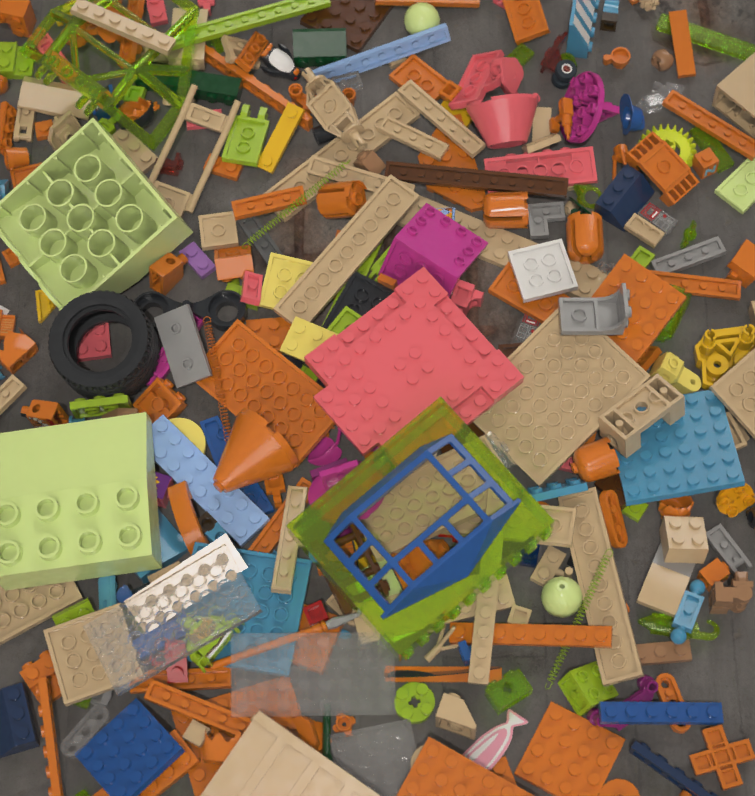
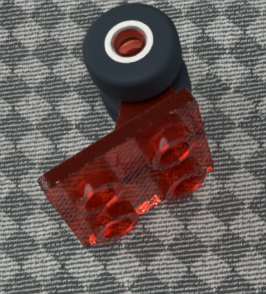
[540,31,577,89]

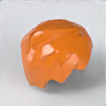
[658,496,694,520]

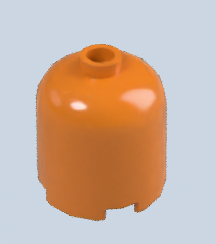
[570,437,620,482]

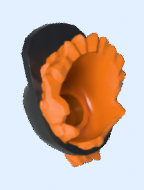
[117,97,160,130]

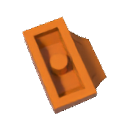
[294,716,332,754]

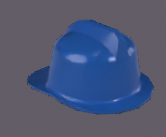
[619,93,645,135]

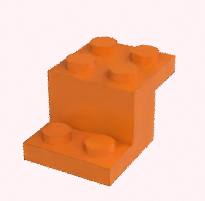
[391,539,450,590]

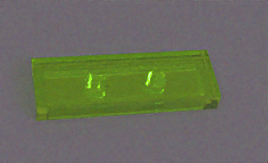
[689,127,735,174]

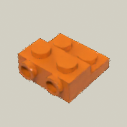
[132,377,188,424]
[19,650,62,705]

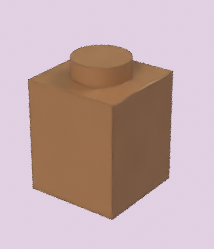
[353,150,386,174]

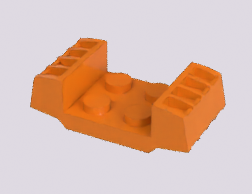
[626,131,699,207]

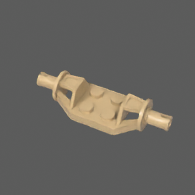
[301,67,368,151]

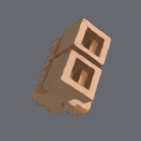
[708,571,754,614]

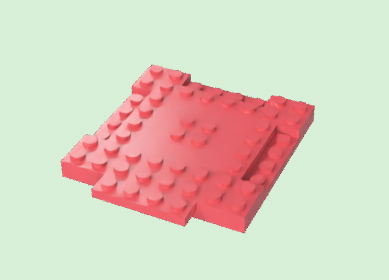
[304,267,524,467]

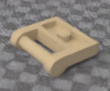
[221,35,260,70]

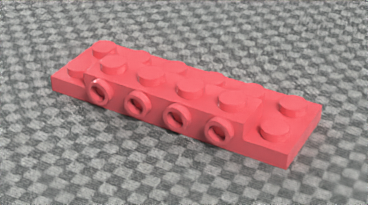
[484,146,598,193]

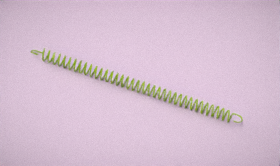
[242,160,350,249]
[545,549,613,690]

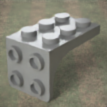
[558,283,632,335]

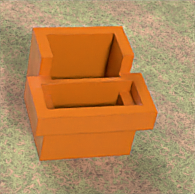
[725,239,755,289]

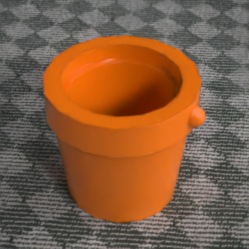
[3,147,29,170]

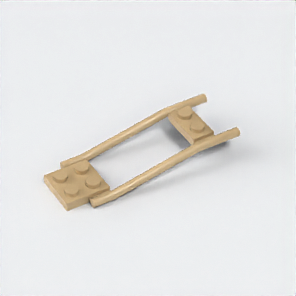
[149,84,241,218]

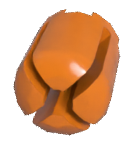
[316,180,367,219]
[483,191,529,229]
[566,211,604,264]

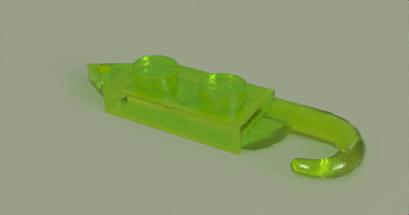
[638,612,720,641]

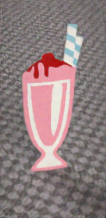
[462,709,528,771]

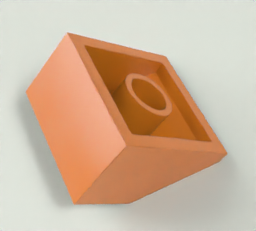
[214,244,254,282]

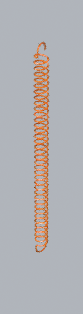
[203,316,231,442]

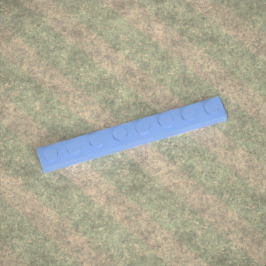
[312,23,451,82]

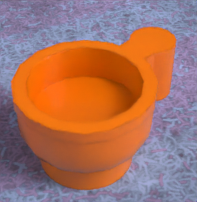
[603,47,631,69]

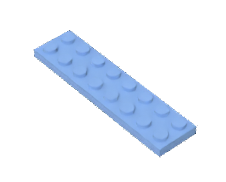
[152,415,270,547]

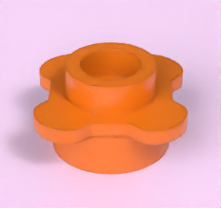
[333,713,356,736]

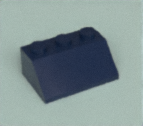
[594,164,655,232]
[0,683,40,758]

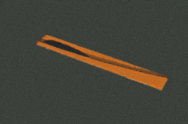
[384,666,502,682]

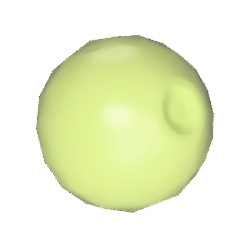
[404,2,440,35]
[541,576,583,618]

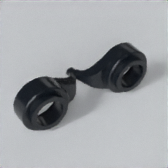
[134,290,247,332]

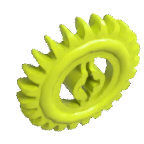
[638,124,697,167]

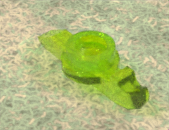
[680,220,697,249]

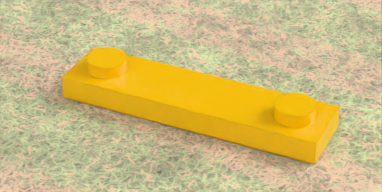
[257,102,305,174]

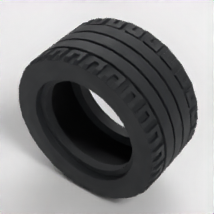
[48,290,160,399]

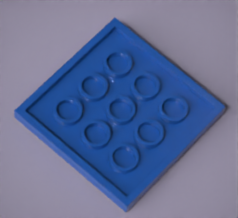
[75,698,185,796]

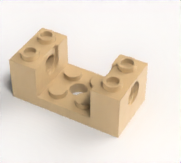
[599,373,685,458]

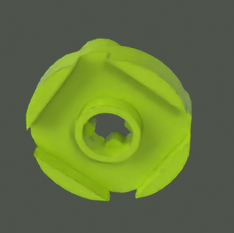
[394,682,435,724]

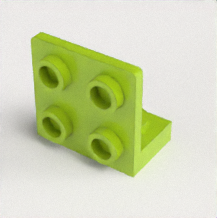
[558,661,619,717]

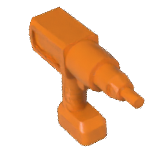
[549,97,574,140]

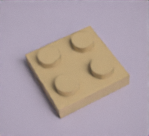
[198,211,239,251]

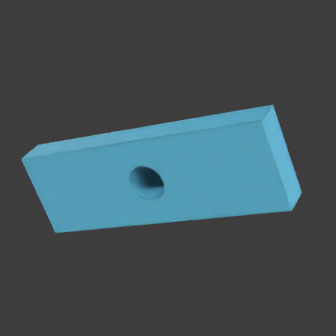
[98,575,118,610]

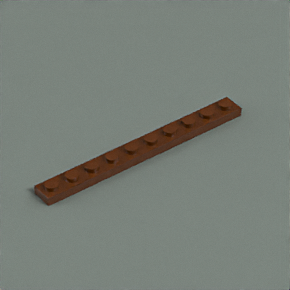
[384,161,569,198]

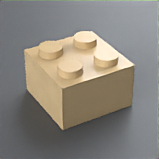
[659,516,709,564]

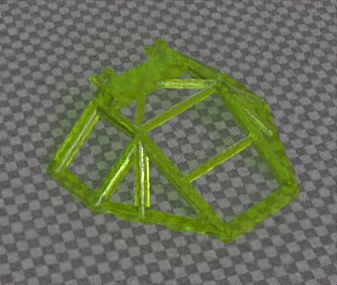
[19,0,200,151]

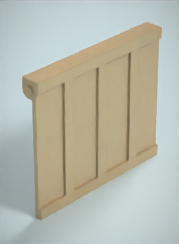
[201,710,381,796]

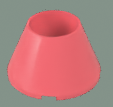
[466,93,539,149]

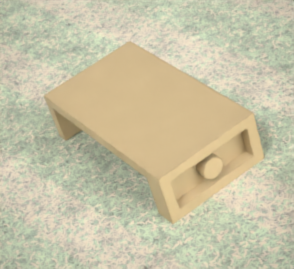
[168,8,209,71]

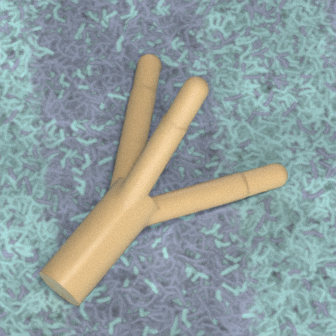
[424,625,458,663]

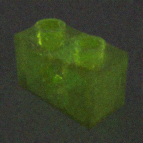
[484,669,533,715]

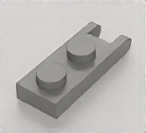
[706,523,753,575]

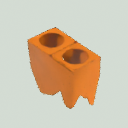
[0,328,39,375]
[202,729,241,765]

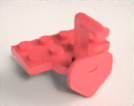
[448,49,540,110]

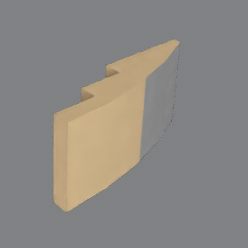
[636,543,696,618]

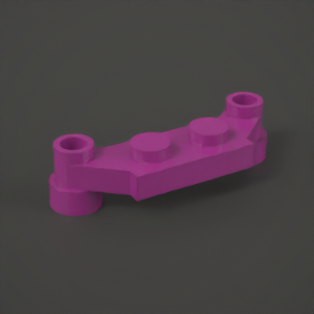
[587,674,659,731]

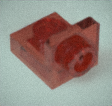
[155,152,184,177]

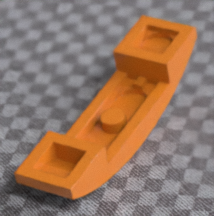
[167,481,209,556]

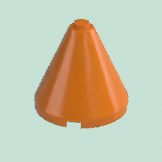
[213,408,298,493]

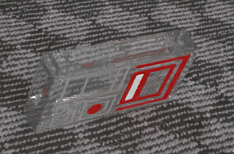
[638,201,678,236]
[514,313,541,343]

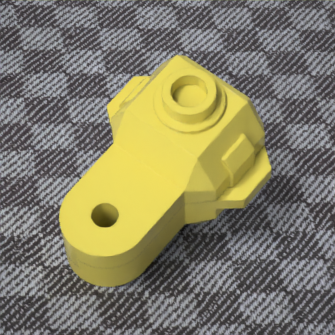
[649,352,701,394]

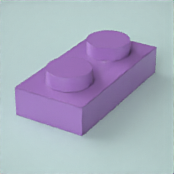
[179,241,216,280]

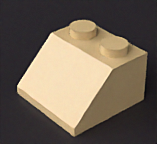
[435,692,476,740]

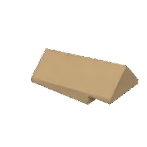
[17,76,95,121]

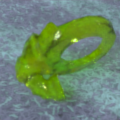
[573,184,602,209]

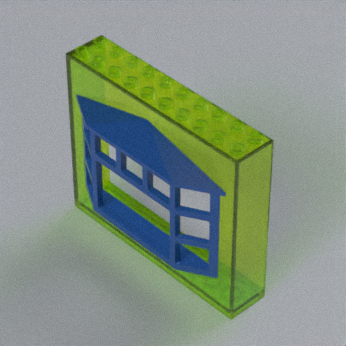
[286,396,555,662]

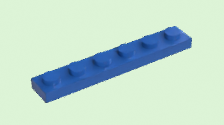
[598,701,724,725]

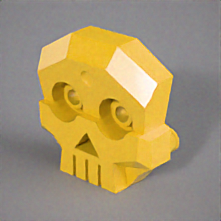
[693,324,755,390]

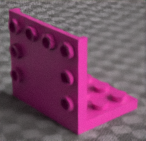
[378,203,488,298]

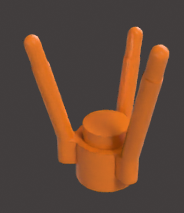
[612,144,640,181]

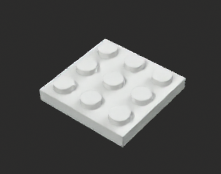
[508,238,578,303]

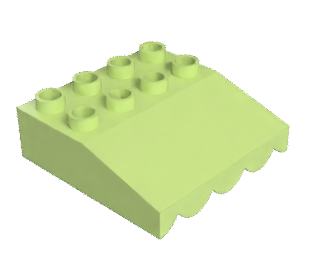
[0,118,193,311]
[0,412,162,591]

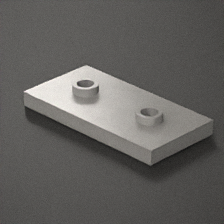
[154,304,213,389]

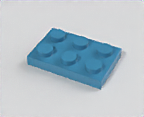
[523,477,588,503]

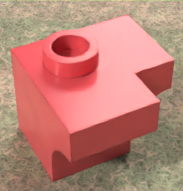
[451,279,484,316]

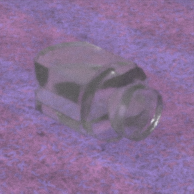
[635,93,664,113]

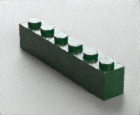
[134,61,243,106]

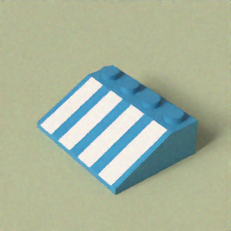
[566,0,599,59]

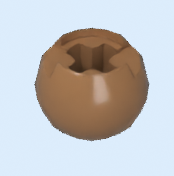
[651,49,674,72]

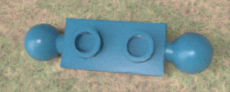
[670,579,706,645]

